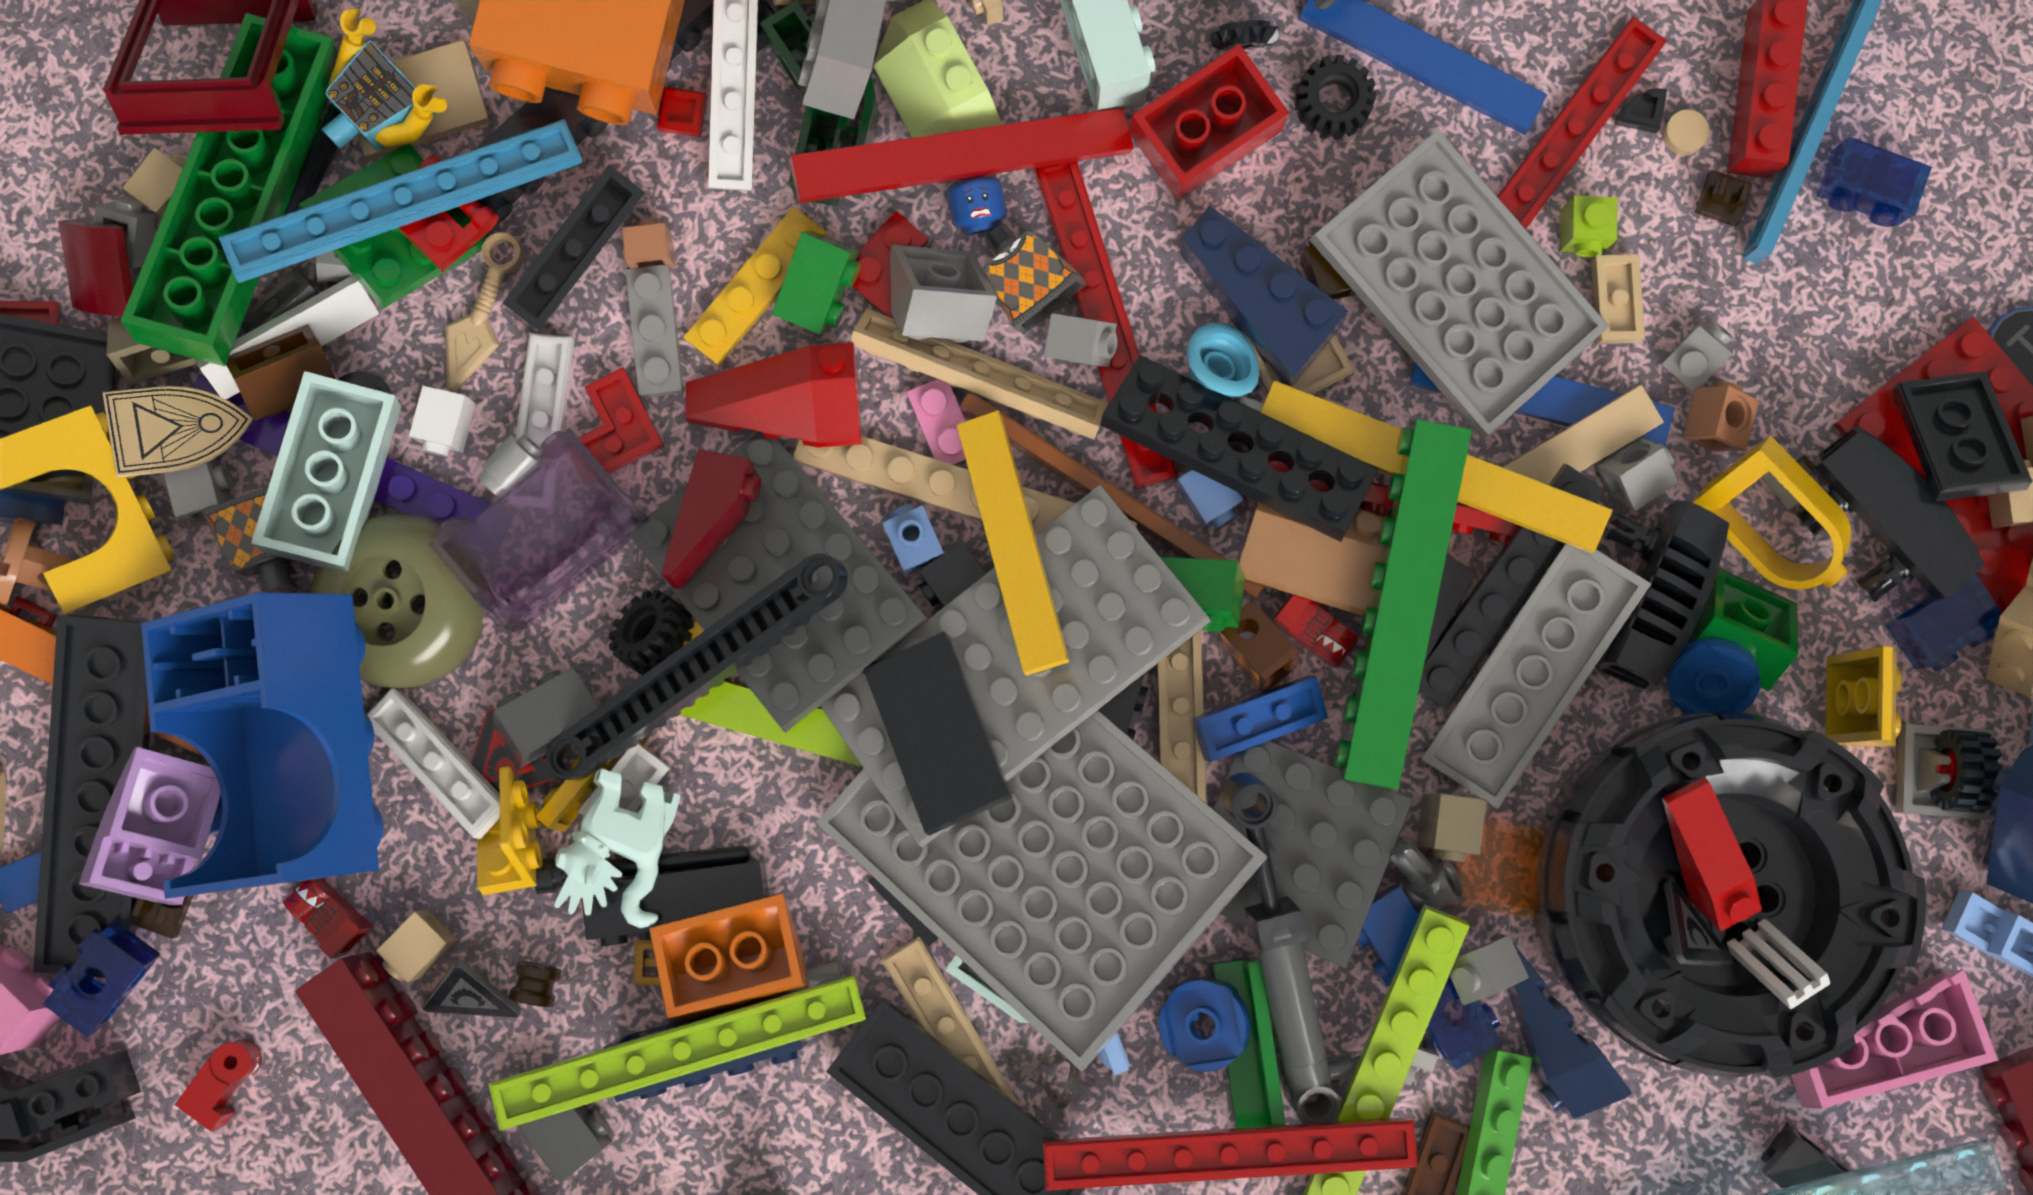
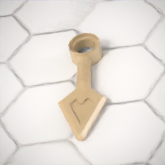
[445,232,525,392]

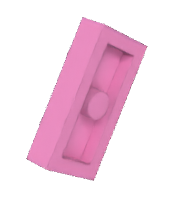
[906,379,966,466]

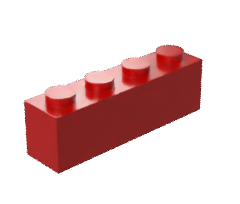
[1727,0,1808,179]

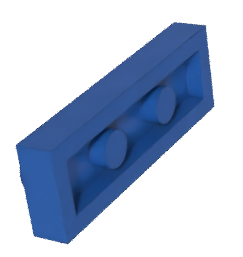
[1192,675,1328,762]

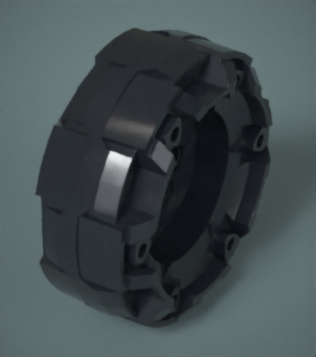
[1533,712,1926,1078]

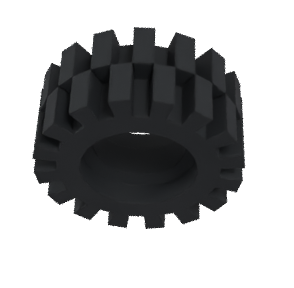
[1295,55,1376,140]
[609,590,694,675]

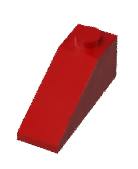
[1662,777,1762,932]

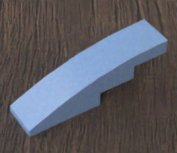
[1941,889,2033,977]

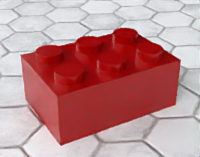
[1130,44,1290,201]

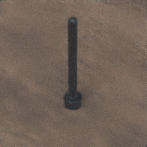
[535,846,751,894]

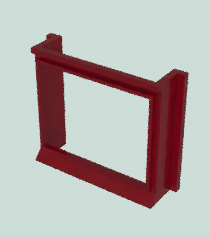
[103,0,317,135]

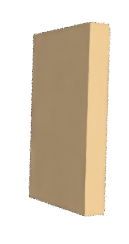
[358,40,491,160]

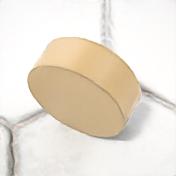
[1663,110,1710,155]

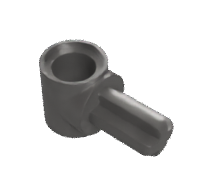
[1390,840,1463,913]

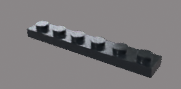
[1419,463,1605,709]

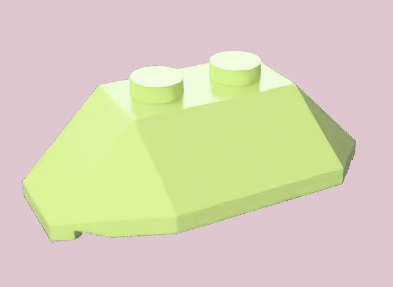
[873,0,1002,138]

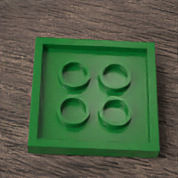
[299,144,490,309]

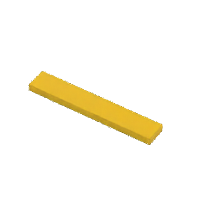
[957,410,1070,676]

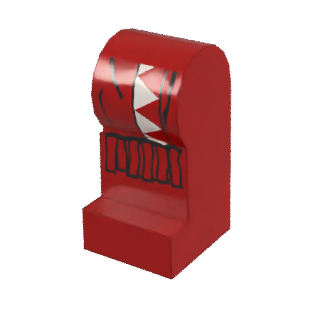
[1271,594,1359,669]
[282,878,373,959]
[174,1040,262,1131]

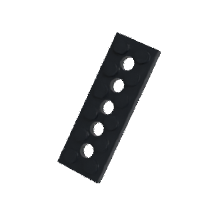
[1100,355,1379,542]

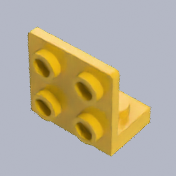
[477,766,542,896]

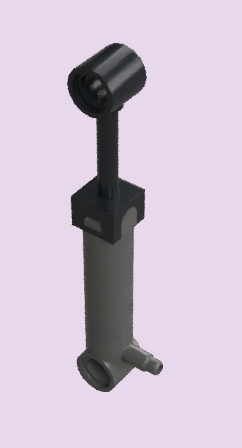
[1221,772,1360,1124]

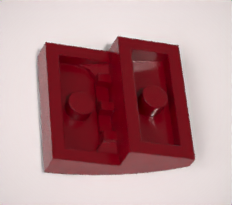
[58,219,133,317]

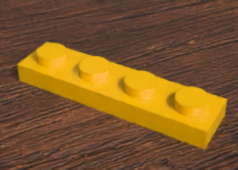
[683,206,828,367]

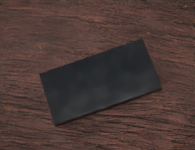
[863,631,1013,836]

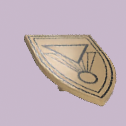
[103,386,253,478]

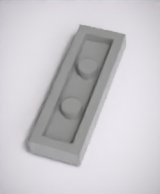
[625,264,684,398]

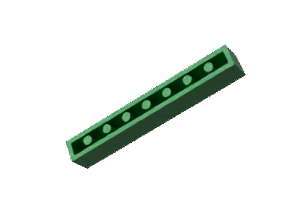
[1334,419,1472,790]

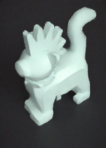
[554,769,681,928]

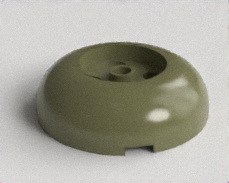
[311,513,488,688]

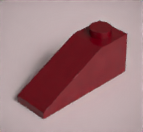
[661,449,761,590]

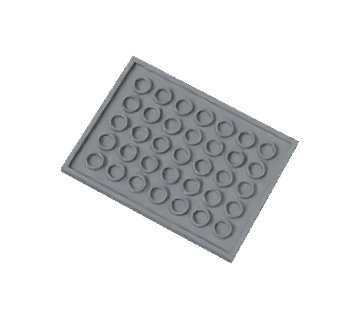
[816,710,1268,1071]

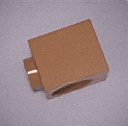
[1682,381,1759,452]

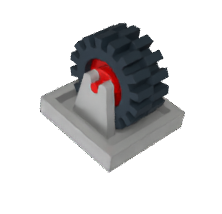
[1895,724,2003,820]

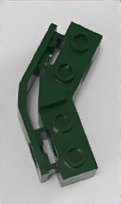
[760,0,880,207]

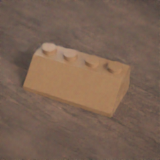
[1238,501,1385,616]

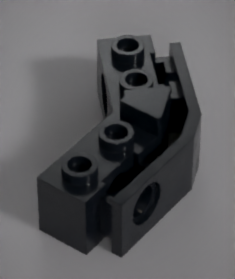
[0,1050,141,1162]

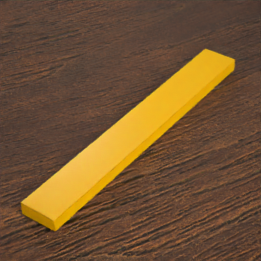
[1260,380,1613,554]

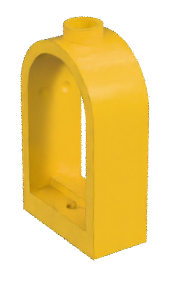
[1693,435,1851,589]

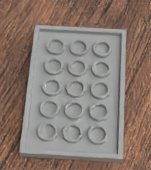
[1309,129,1610,439]

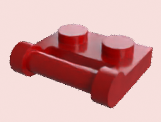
[397,155,499,273]

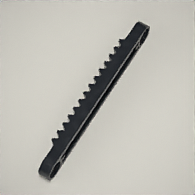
[545,554,848,780]

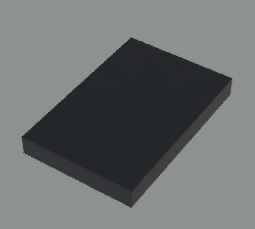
[1892,371,2032,501]

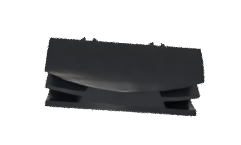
[1797,426,1985,602]
[1595,500,1729,689]

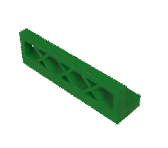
[1212,957,1286,1128]

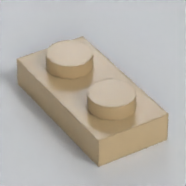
[1591,254,1645,344]

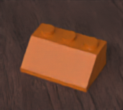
[649,893,810,1022]

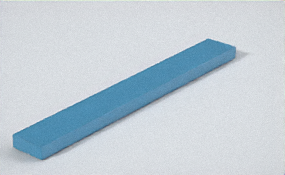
[1742,0,1882,264]
[219,119,582,283]

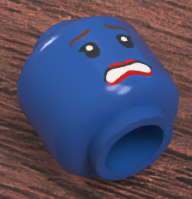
[947,175,1007,235]

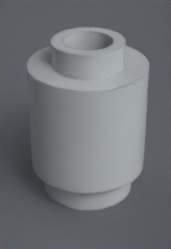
[478,434,544,500]

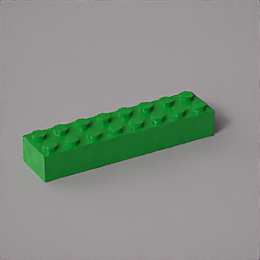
[120,13,338,367]

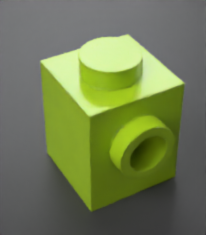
[1560,195,1618,257]

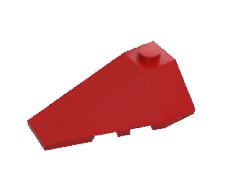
[685,342,862,448]

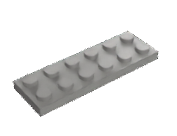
[1421,544,1651,809]

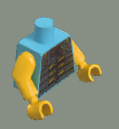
[322,9,447,150]

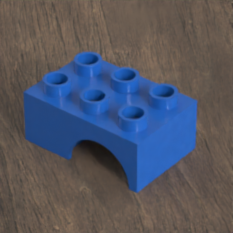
[141,592,383,899]

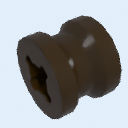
[509,961,562,1007]

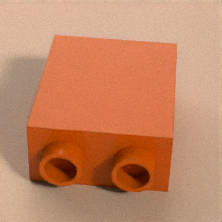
[469,0,685,125]

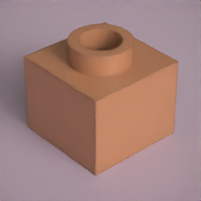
[622,219,676,269]

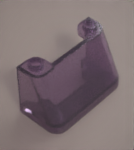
[428,428,649,632]

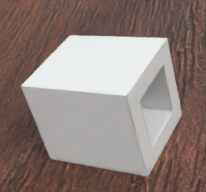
[409,385,476,457]

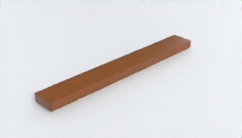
[960,393,1265,602]

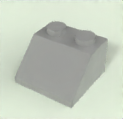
[890,245,997,343]

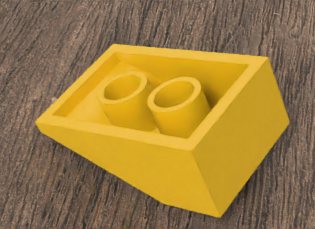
[1825,646,1902,747]

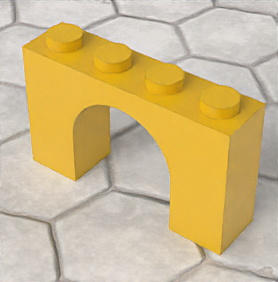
[0,406,175,614]

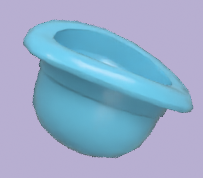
[1186,323,1259,397]

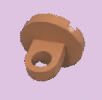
[0,517,72,605]

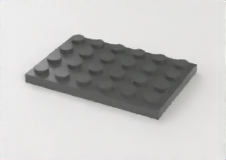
[627,432,927,733]

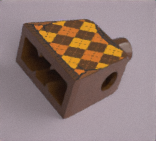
[1217,601,1299,693]

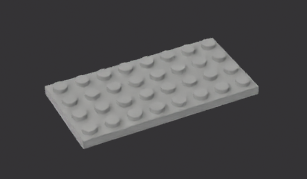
[820,485,1211,847]

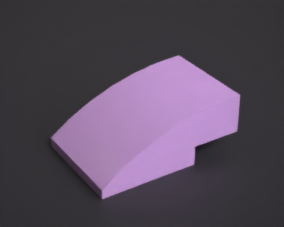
[79,747,221,906]

